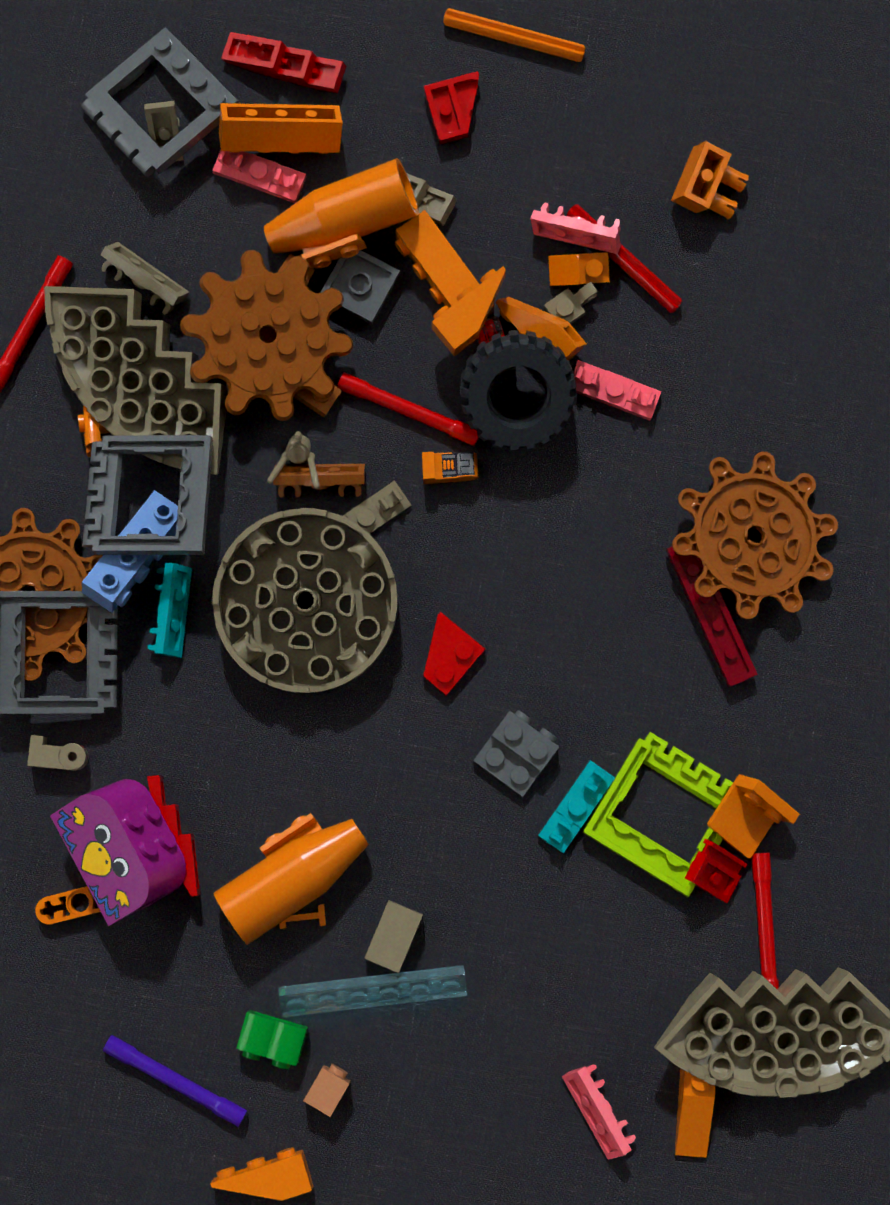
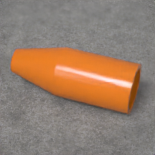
[264,158,419,269]
[214,813,369,945]

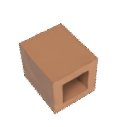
[303,1064,351,1117]

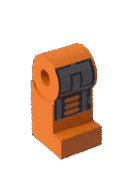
[422,452,478,484]

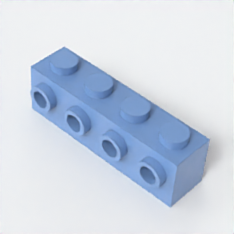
[82,490,178,613]

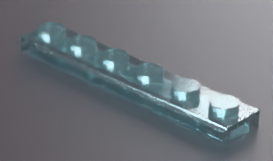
[279,965,467,1017]

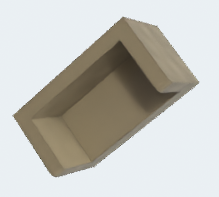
[364,900,423,973]

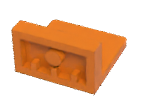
[707,774,800,858]

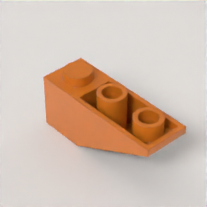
[432,266,506,357]
[495,297,587,361]
[210,1147,314,1201]

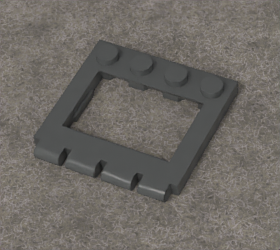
[81,27,239,177]
[82,435,213,555]
[0,591,118,714]

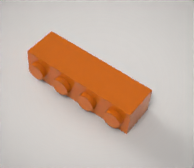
[219,103,343,154]
[394,210,495,316]

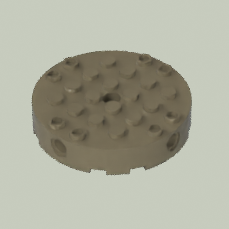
[212,508,398,693]

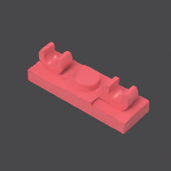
[213,150,306,203]
[530,202,621,254]
[573,360,662,421]
[562,1065,636,1160]

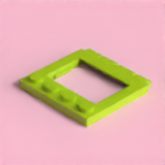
[582,732,733,897]

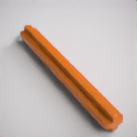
[443,8,585,62]

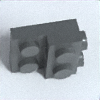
[473,710,559,797]

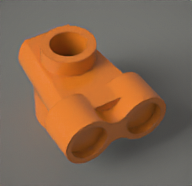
[78,406,110,457]

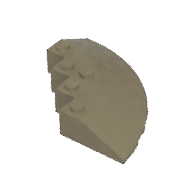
[44,286,227,475]
[654,967,890,1098]

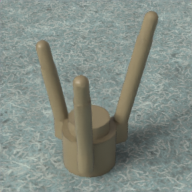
[267,431,320,489]

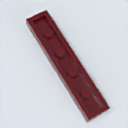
[666,547,758,688]

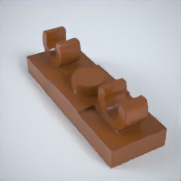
[273,464,365,497]

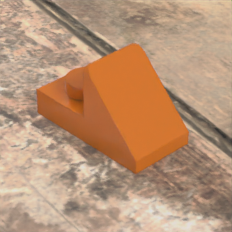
[548,252,610,286]

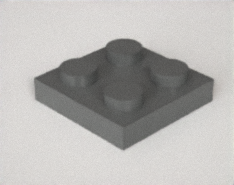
[320,250,400,325]

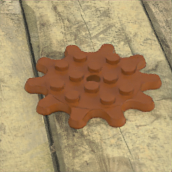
[180,250,353,421]
[672,452,838,619]
[0,508,108,681]

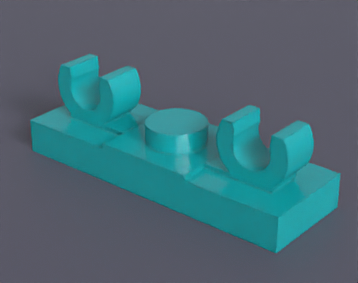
[148,563,192,658]
[538,760,615,853]

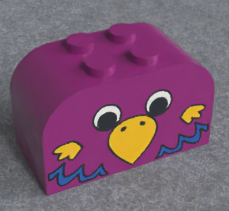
[50,779,186,926]

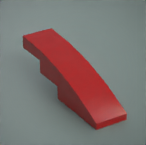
[221,32,347,94]
[147,775,201,896]

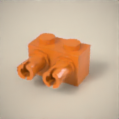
[671,141,749,219]

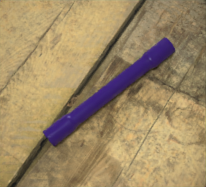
[103,1035,247,1127]

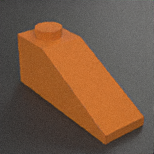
[675,1068,715,1158]

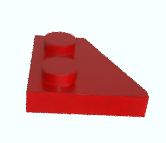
[423,71,479,145]
[423,612,485,696]

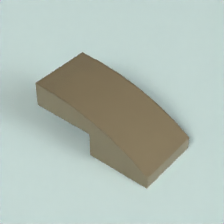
[407,174,457,226]

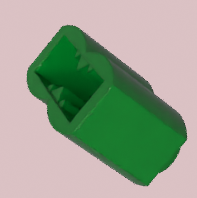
[236,1010,308,1069]

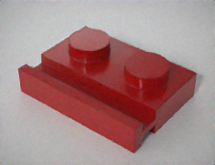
[684,839,747,903]

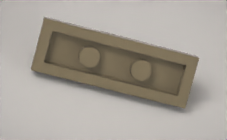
[101,242,190,314]
[343,480,412,534]

